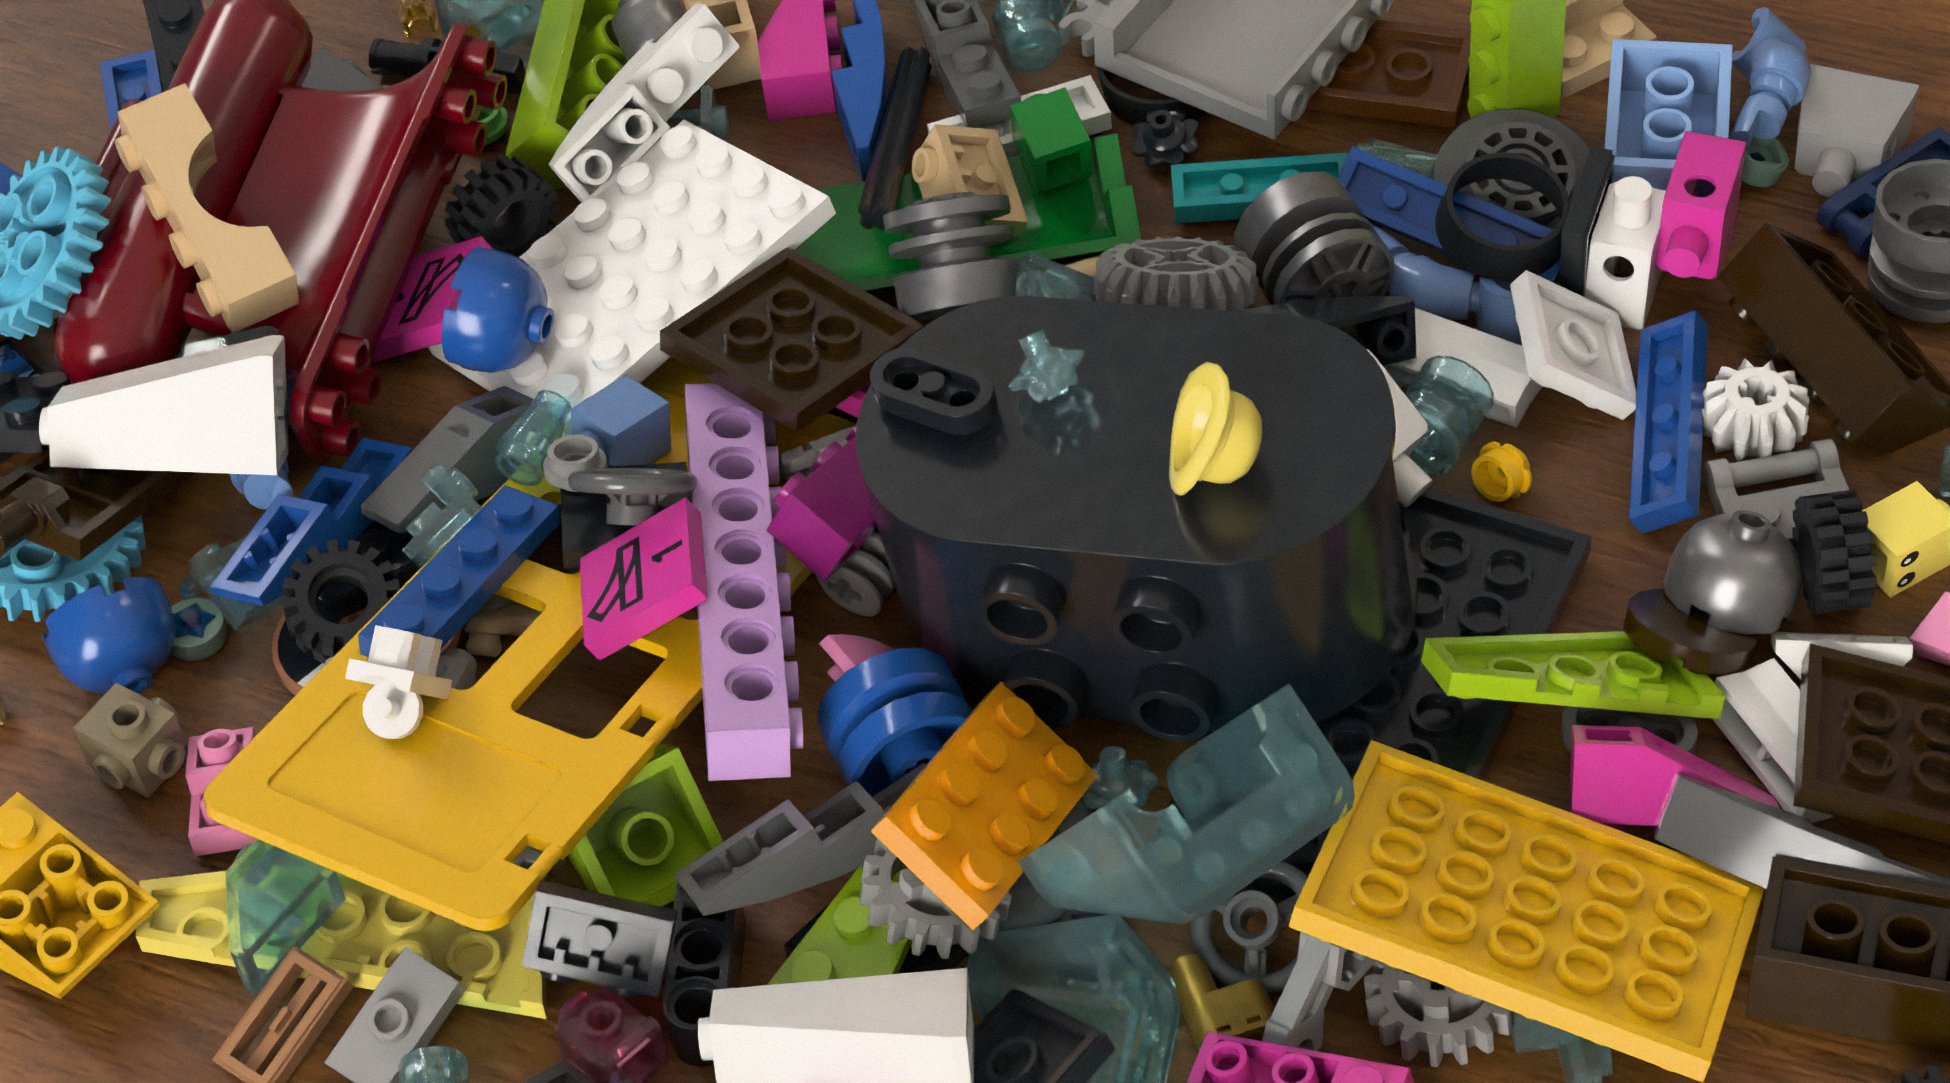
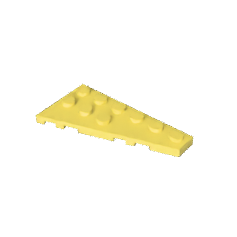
[136,861,547,1019]

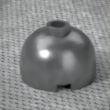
[1664,510,1802,635]

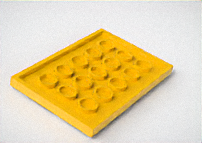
[1289,740,1765,1083]

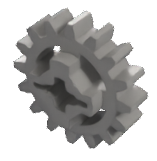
[860,839,1012,959]
[1364,960,1516,1067]

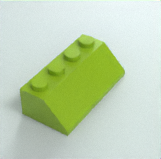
[505,0,627,189]
[1467,0,1566,118]

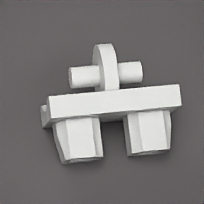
[345,625,452,739]

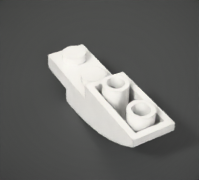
[548,3,740,203]

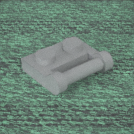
[1704,438,1850,549]

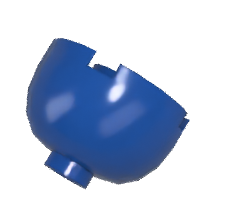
[441,247,554,373]
[42,577,176,693]

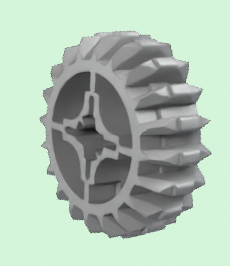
[1093,236,1259,311]

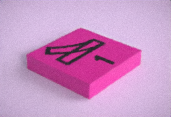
[371,236,493,363]
[580,497,708,661]

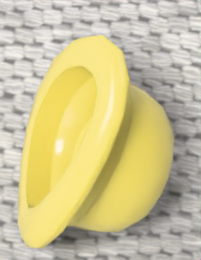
[1169,362,1263,495]

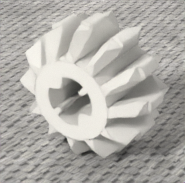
[1702,358,1810,462]

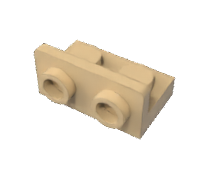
[1561,0,1658,100]
[912,124,1028,237]

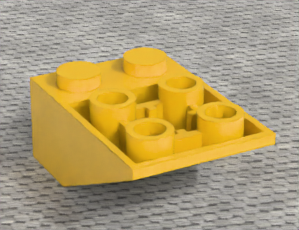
[0,792,160,999]

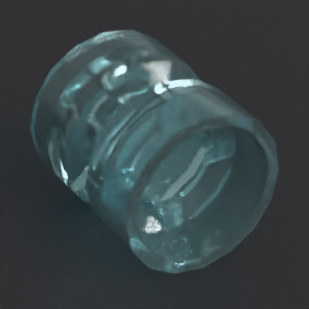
[1406,356,1494,475]

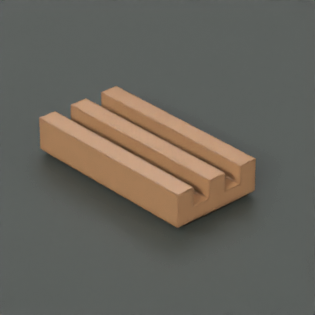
[212,945,354,1083]

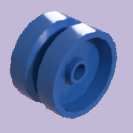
[817,648,973,797]

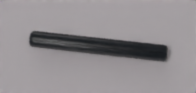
[858,47,932,230]

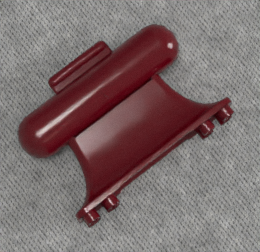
[54,0,507,464]

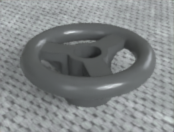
[568,468,698,525]
[1191,858,1308,994]

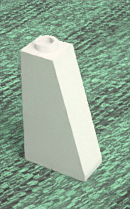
[39,335,289,475]
[698,968,974,1083]

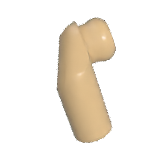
[464,604,542,657]

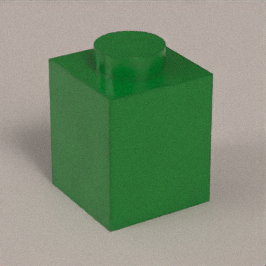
[1010,87,1092,194]

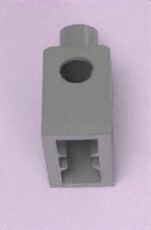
[1794,64,1919,198]

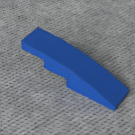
[831,0,890,182]
[210,438,413,606]

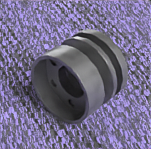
[1866,159,1950,324]
[1234,172,1394,305]
[883,192,1025,320]

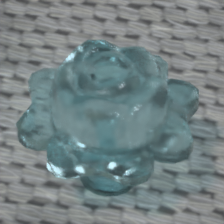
[1009,329,1085,402]
[1082,746,1158,817]

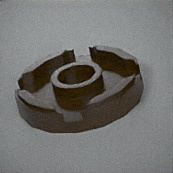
[1623,589,1757,676]

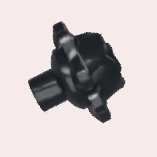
[1132,108,1199,168]

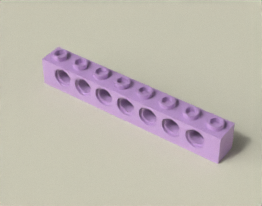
[685,383,803,781]

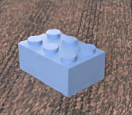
[1604,39,1733,197]

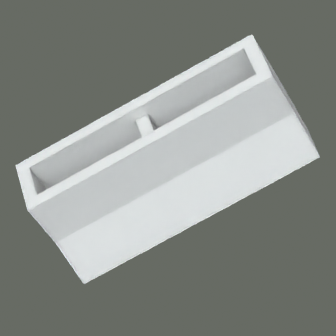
[1383,308,1543,428]
[1713,658,1833,823]

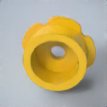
[1471,441,1532,502]

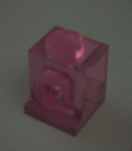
[554,985,669,1083]

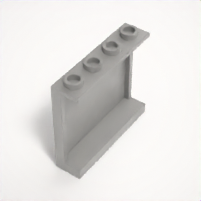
[1093,0,1395,140]

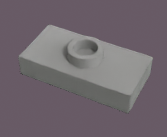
[324,947,467,1083]

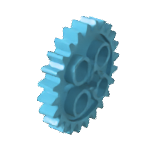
[0,146,111,340]
[0,477,146,622]

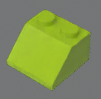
[567,743,723,907]

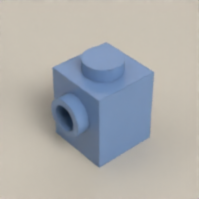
[571,375,671,467]

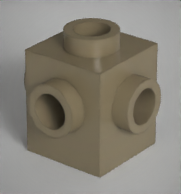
[73,682,188,798]

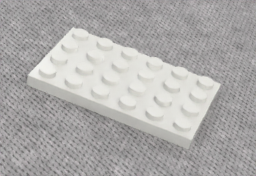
[428,120,836,437]

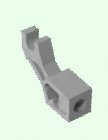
[1262,931,1377,1051]

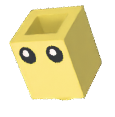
[1862,481,1950,598]

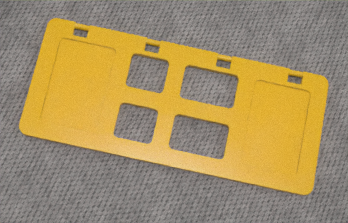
[204,358,857,931]

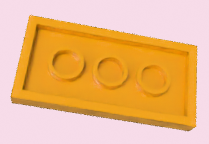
[871,681,1098,930]

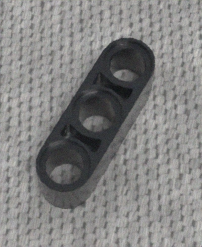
[663,883,746,1067]

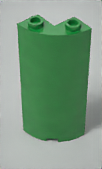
[794,133,1141,291]

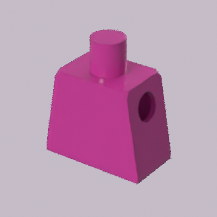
[1656,131,1747,279]

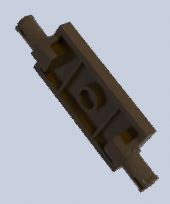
[0,448,197,561]

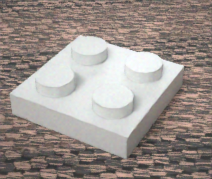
[1510,270,1637,420]

